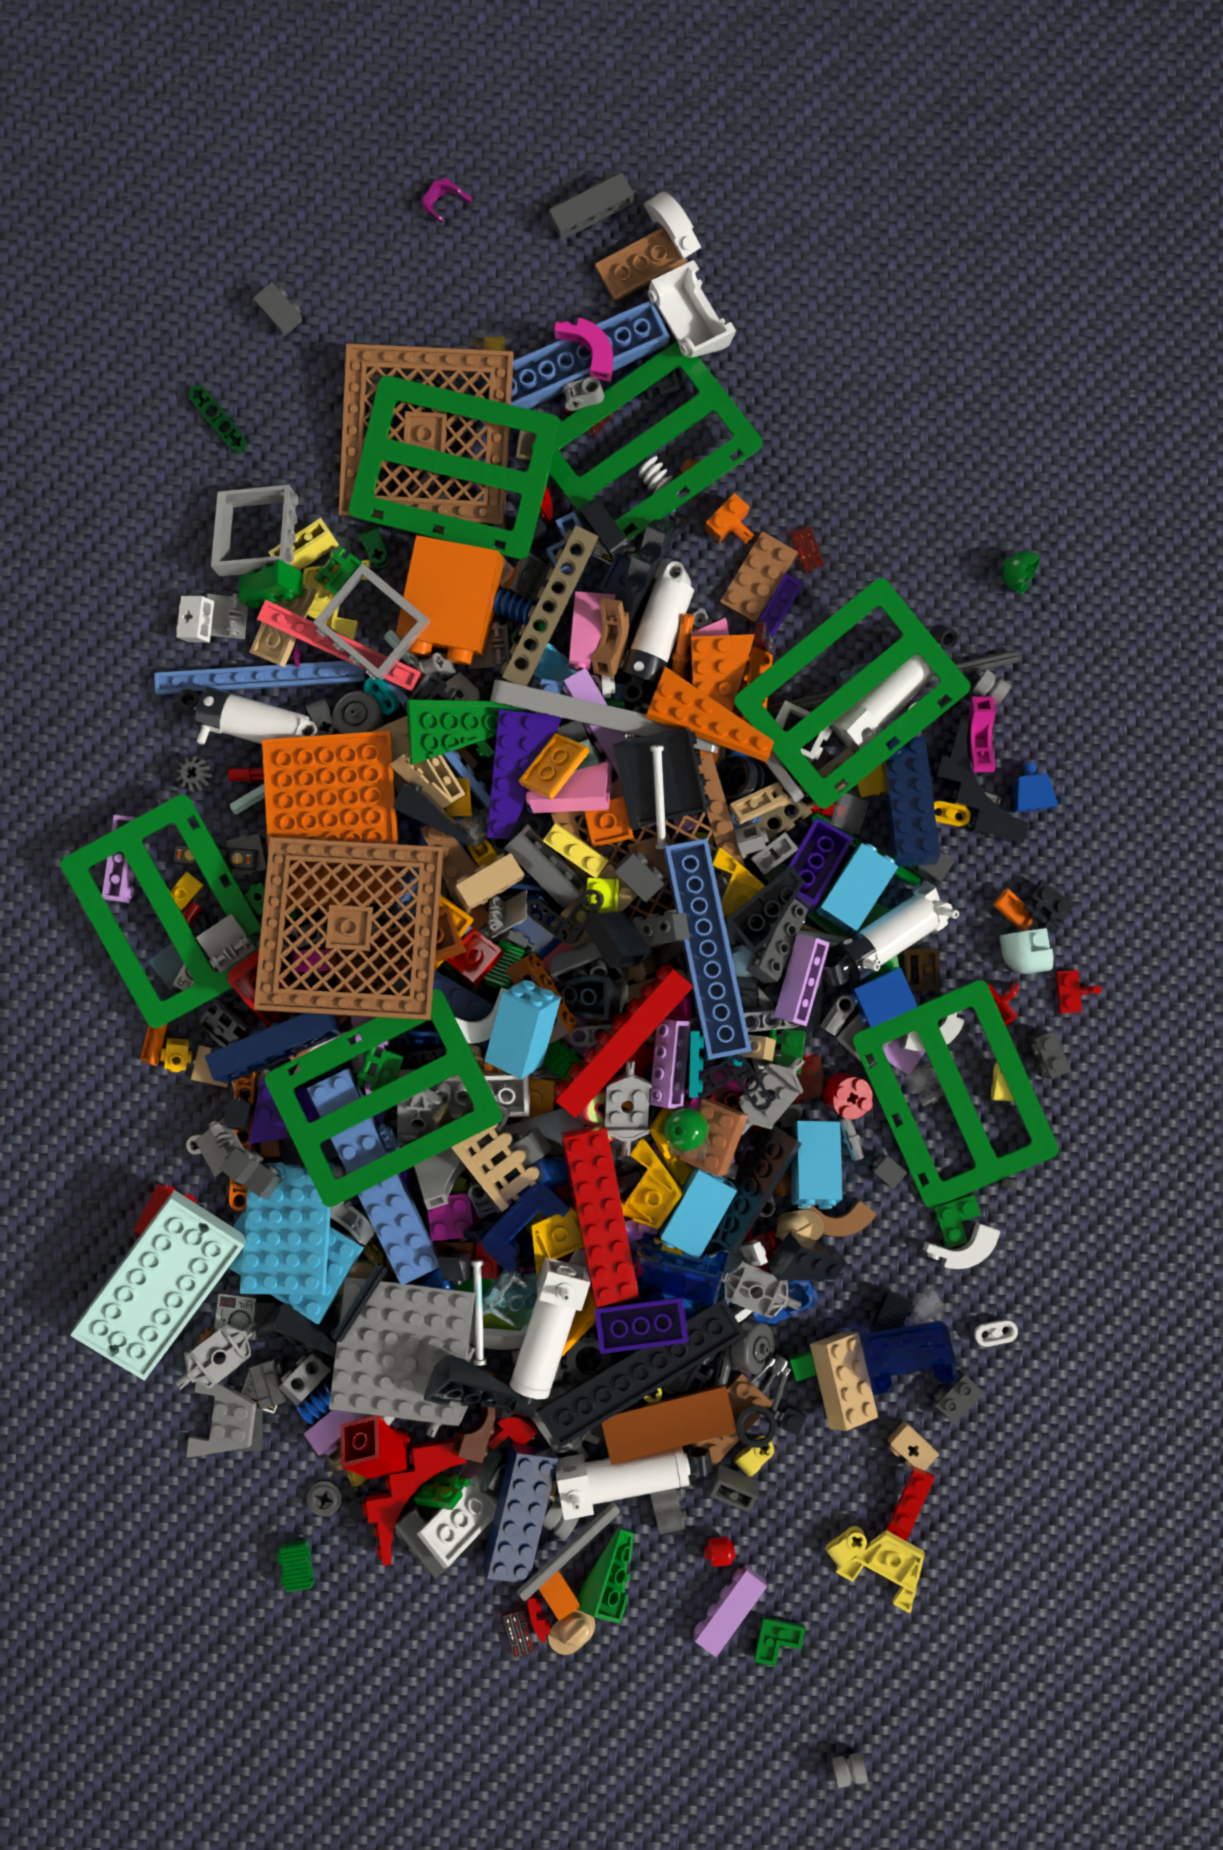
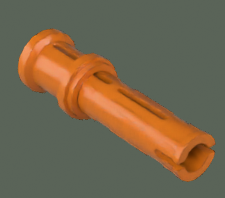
[671,613,695,679]

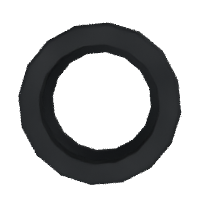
[736,1405,777,1448]

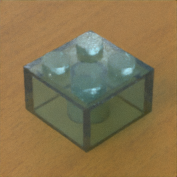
[482,1265,538,1331]

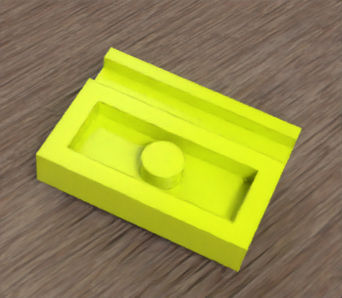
[585,878,619,920]

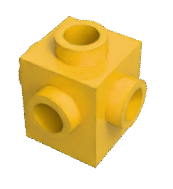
[160,1038,192,1072]

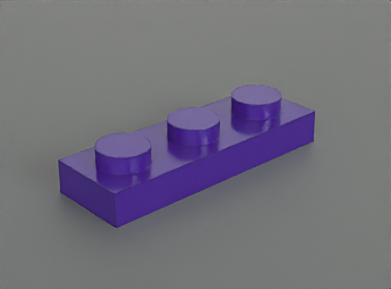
[754,573,803,638]

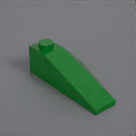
[576,1528,634,1624]

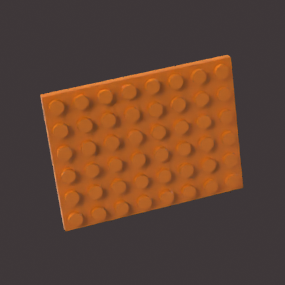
[262,731,402,909]

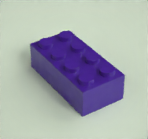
[787,817,853,914]
[595,1296,689,1354]

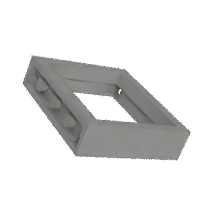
[211,485,298,576]
[313,563,431,680]

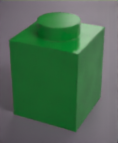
[788,1349,817,1381]

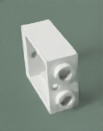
[775,701,832,764]

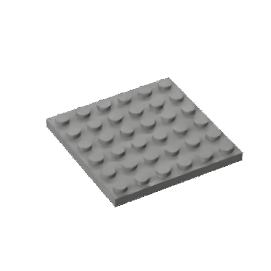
[329,1276,475,1426]

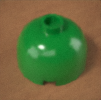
[1001,551,1040,595]
[663,1108,709,1152]

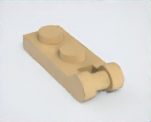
[729,782,791,824]

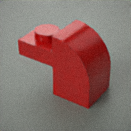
[488,1414,537,1450]

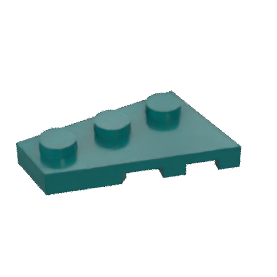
[689,1030,704,1098]

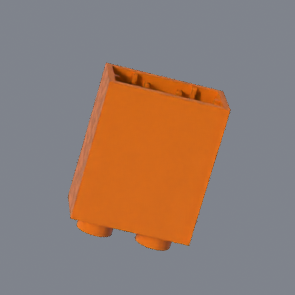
[396,535,505,665]

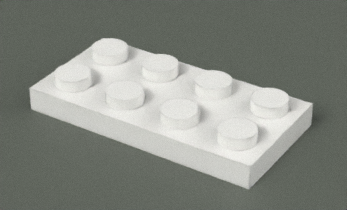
[417,1475,498,1569]

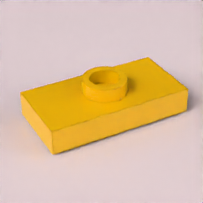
[170,872,204,912]

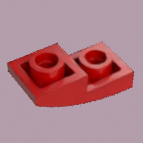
[539,486,553,525]
[528,1591,550,1643]

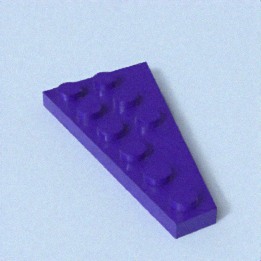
[486,709,562,840]

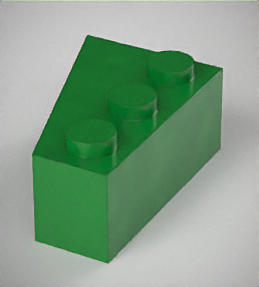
[238,559,303,609]

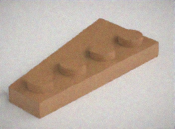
[420,825,478,905]

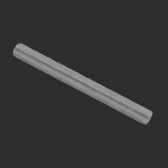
[517,1503,620,1601]

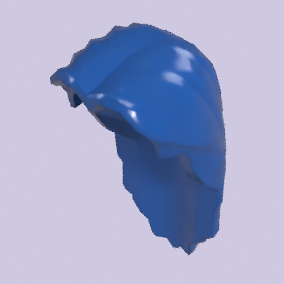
[752,1280,818,1324]

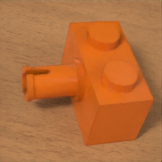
[704,493,754,544]

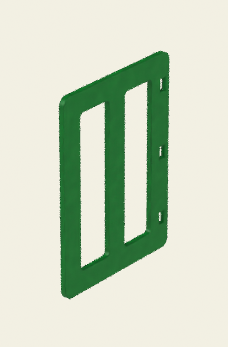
[532,341,762,542]
[349,376,561,559]
[734,578,970,809]
[60,795,261,1028]
[853,980,1059,1208]
[265,989,503,1207]

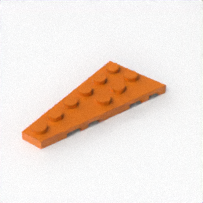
[691,634,755,764]
[646,667,774,762]

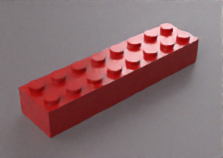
[553,963,693,1118]
[560,1124,639,1307]

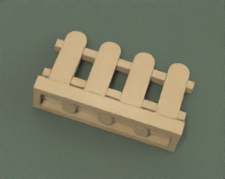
[451,1124,539,1211]

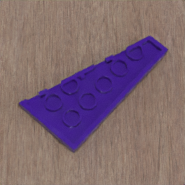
[249,1080,386,1144]

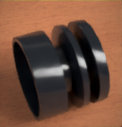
[716,754,771,800]

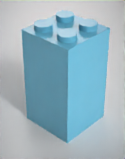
[814,843,898,935]
[485,980,561,1079]
[790,1121,842,1209]
[659,1166,737,1259]

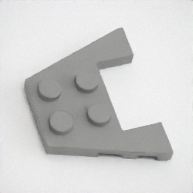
[186,1381,257,1458]

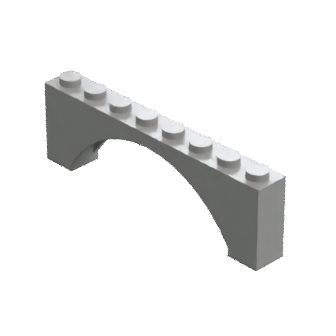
[414,1107,585,1210]

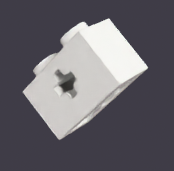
[176,596,214,643]

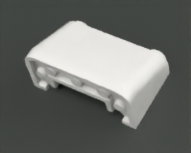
[648,260,736,358]

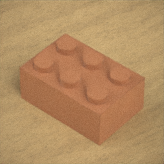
[680,1098,749,1177]

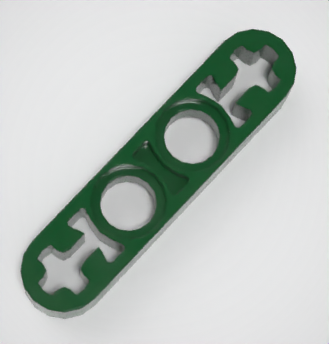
[188,385,248,454]

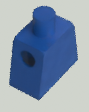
[1013,763,1058,813]

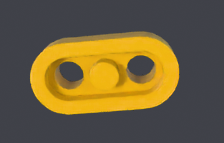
[934,801,971,827]

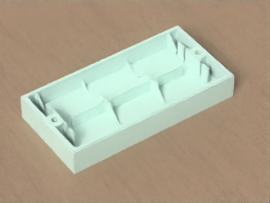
[70,1190,246,1381]

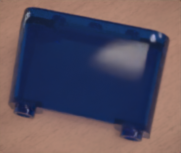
[482,1183,570,1274]
[635,1232,728,1306]
[862,1321,958,1396]

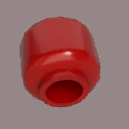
[704,1536,736,1567]

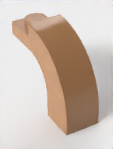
[591,598,629,677]
[801,1199,877,1237]

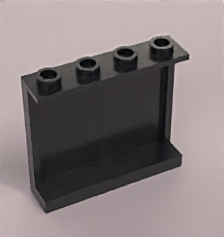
[613,726,711,831]

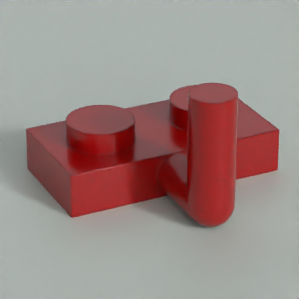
[1055,970,1102,1014]
[988,983,1020,1026]

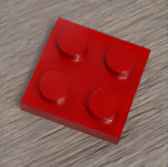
[445,928,505,986]

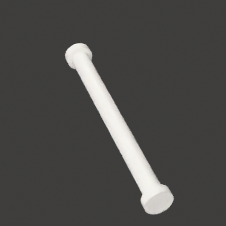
[650,745,668,849]
[470,1259,486,1366]

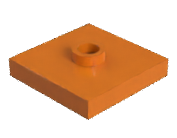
[584,796,634,847]

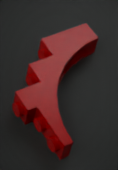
[362,1438,467,1566]

